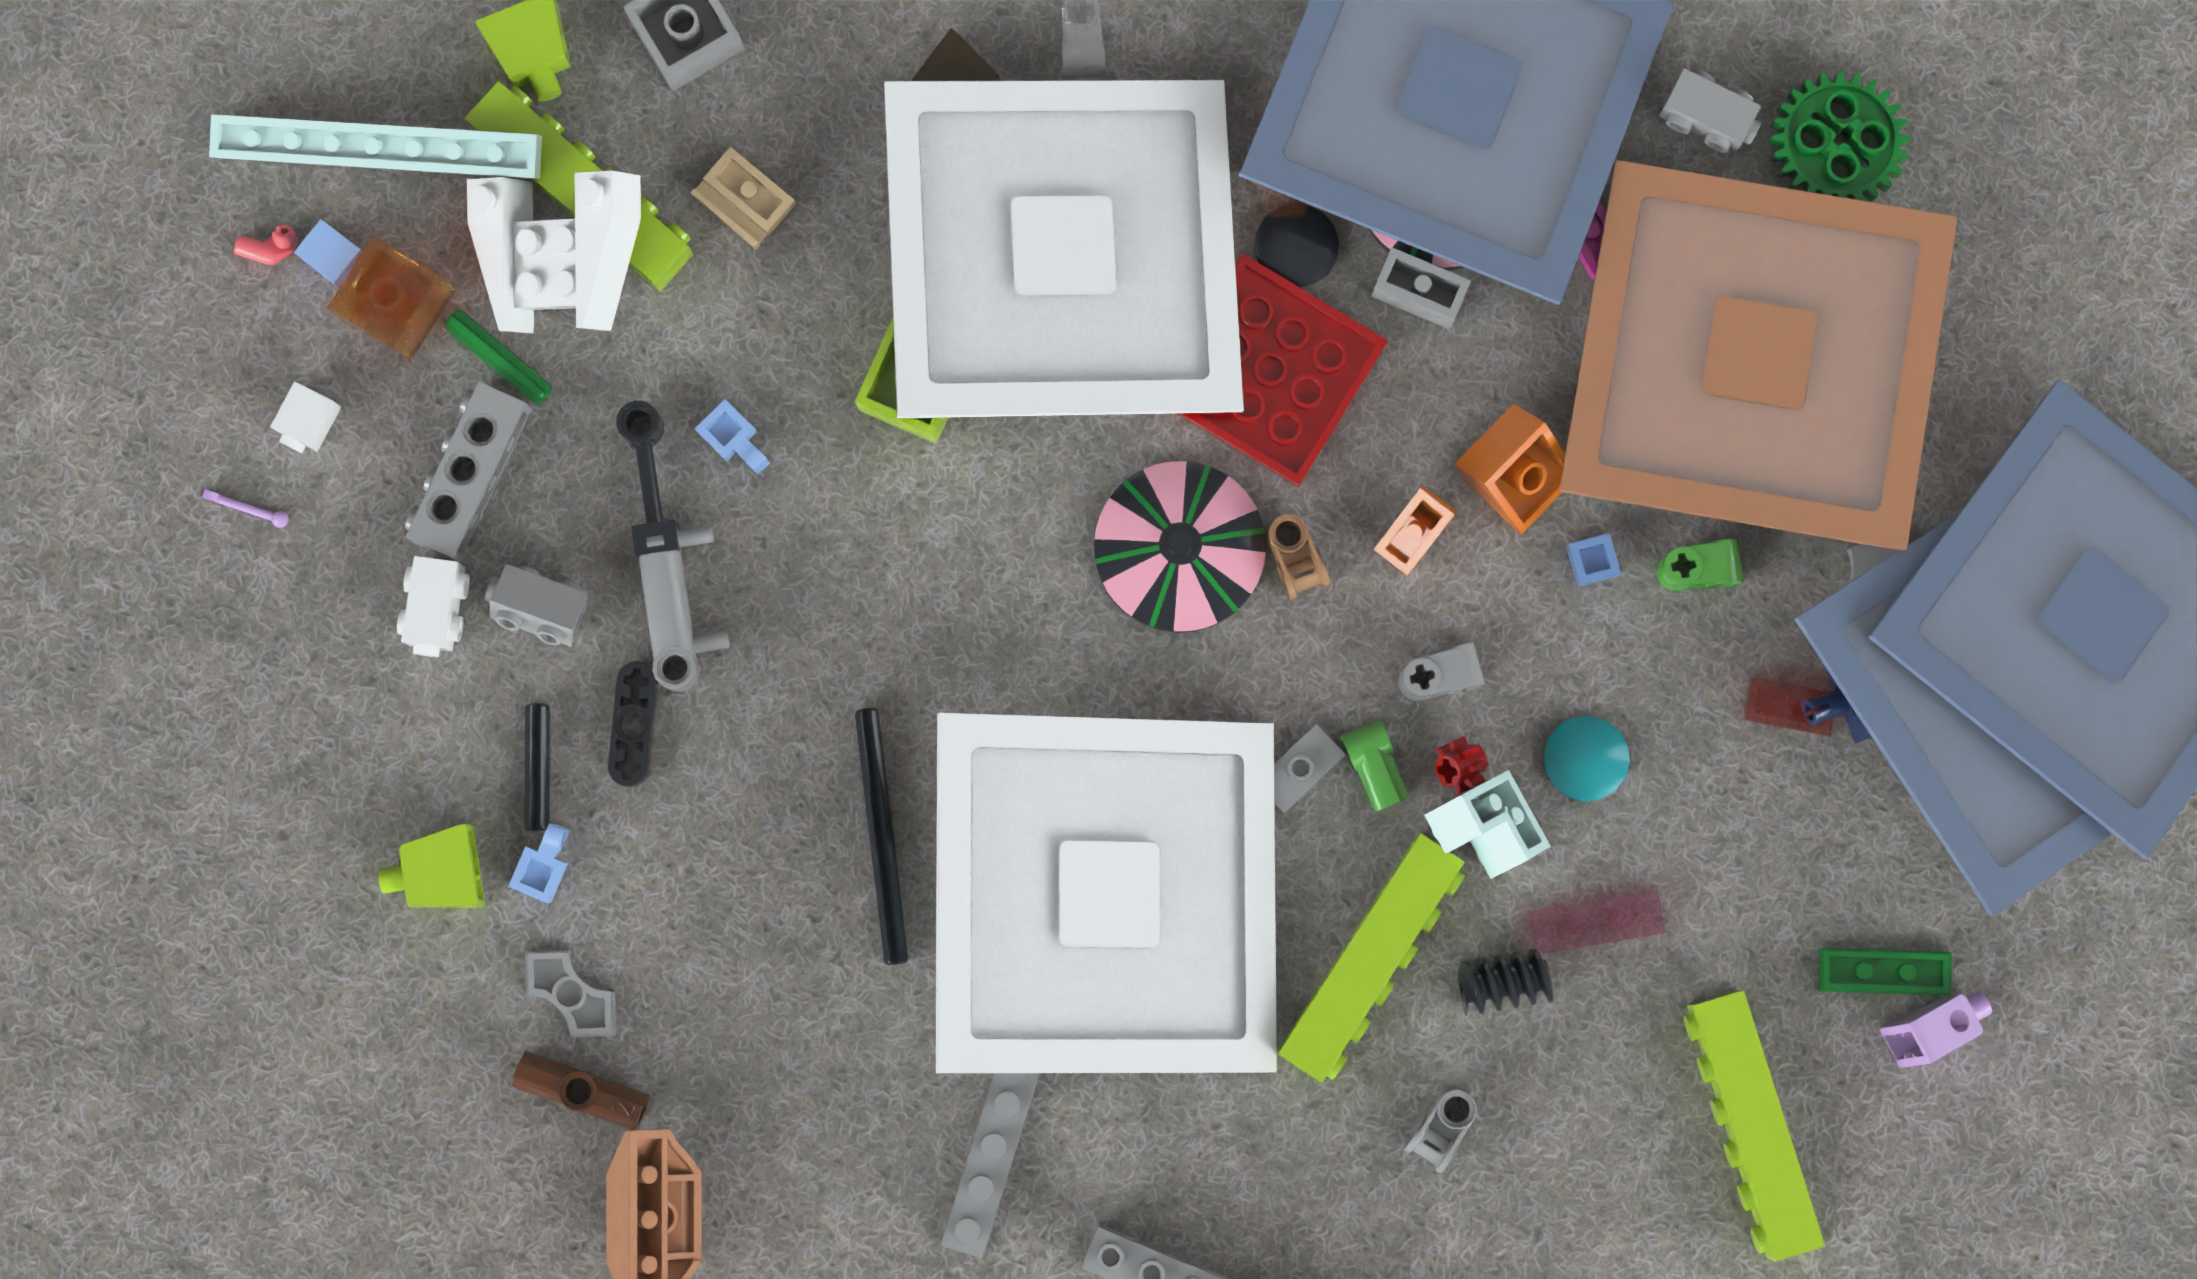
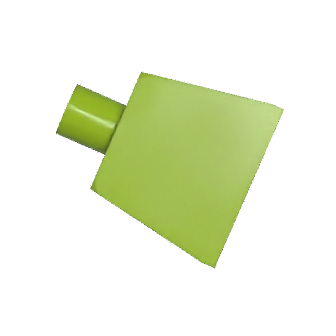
[475,0,571,102]
[378,824,485,908]

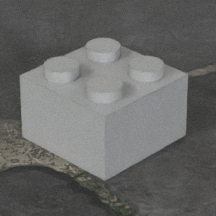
[623,0,745,92]

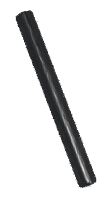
[855,708,908,965]

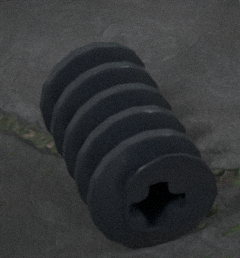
[1458,949,1553,1016]

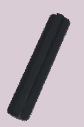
[524,703,550,831]

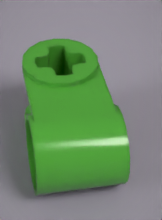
[1656,539,1744,591]

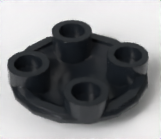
[1254,204,1339,287]

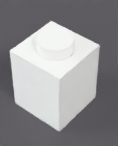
[270,381,341,453]

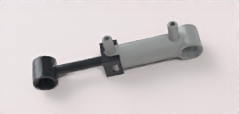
[616,400,730,692]

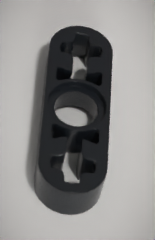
[608,661,658,787]

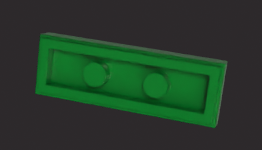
[1818,948,1952,996]

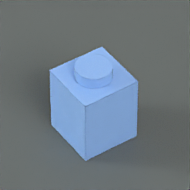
[294,219,369,291]

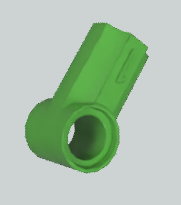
[1339,719,1409,813]

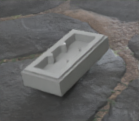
[1274,723,1346,815]

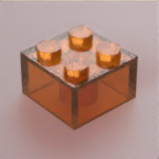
[327,236,456,362]

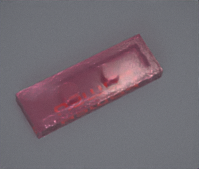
[1528,890,1666,954]

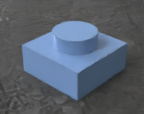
[1566,533,1621,587]

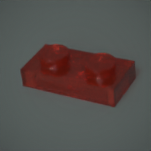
[1743,677,1834,737]

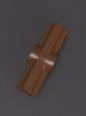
[512,1050,650,1130]

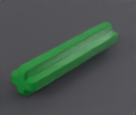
[445,310,552,405]

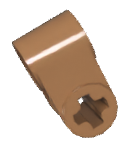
[1267,514,1330,601]

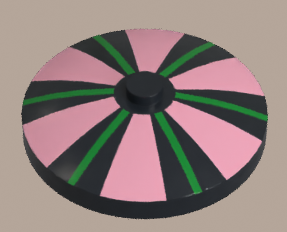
[1094,461,1266,633]

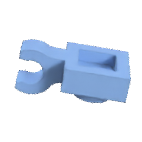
[695,399,770,474]
[508,823,570,904]

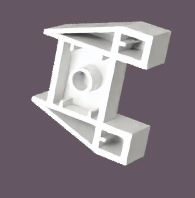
[467,171,641,333]

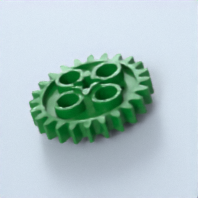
[1769,70,1911,202]

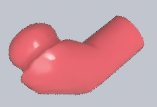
[234,225,299,265]

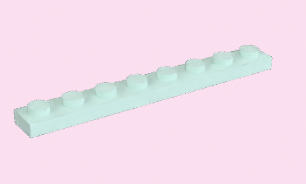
[209,114,542,179]

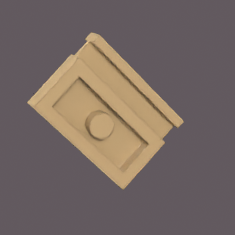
[690,147,796,250]

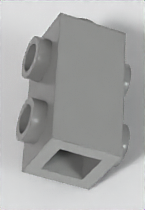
[1658,68,1762,154]
[485,564,588,647]

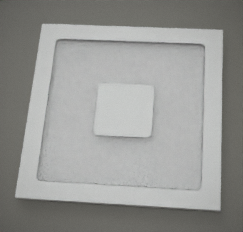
[884,80,1244,418]
[936,713,1277,1073]

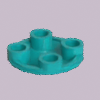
[1542,715,1630,802]

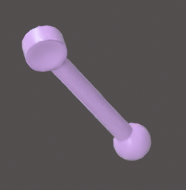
[202,489,289,528]

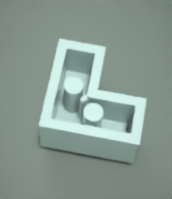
[1425,770,1551,879]

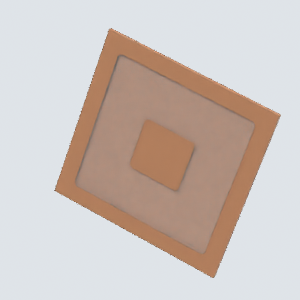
[1559,160,1958,551]

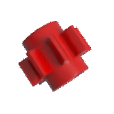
[1434,736,1489,794]

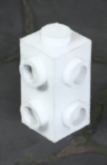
[397,556,470,657]

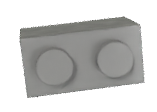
[1371,247,1471,330]

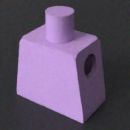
[1879,991,1992,1068]

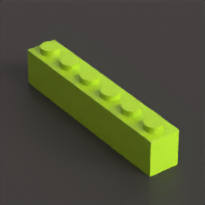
[464,81,694,292]
[1277,833,1465,1083]
[1684,990,1825,1262]

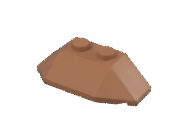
[606,1129,702,1279]

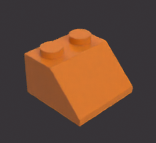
[1454,403,1566,535]

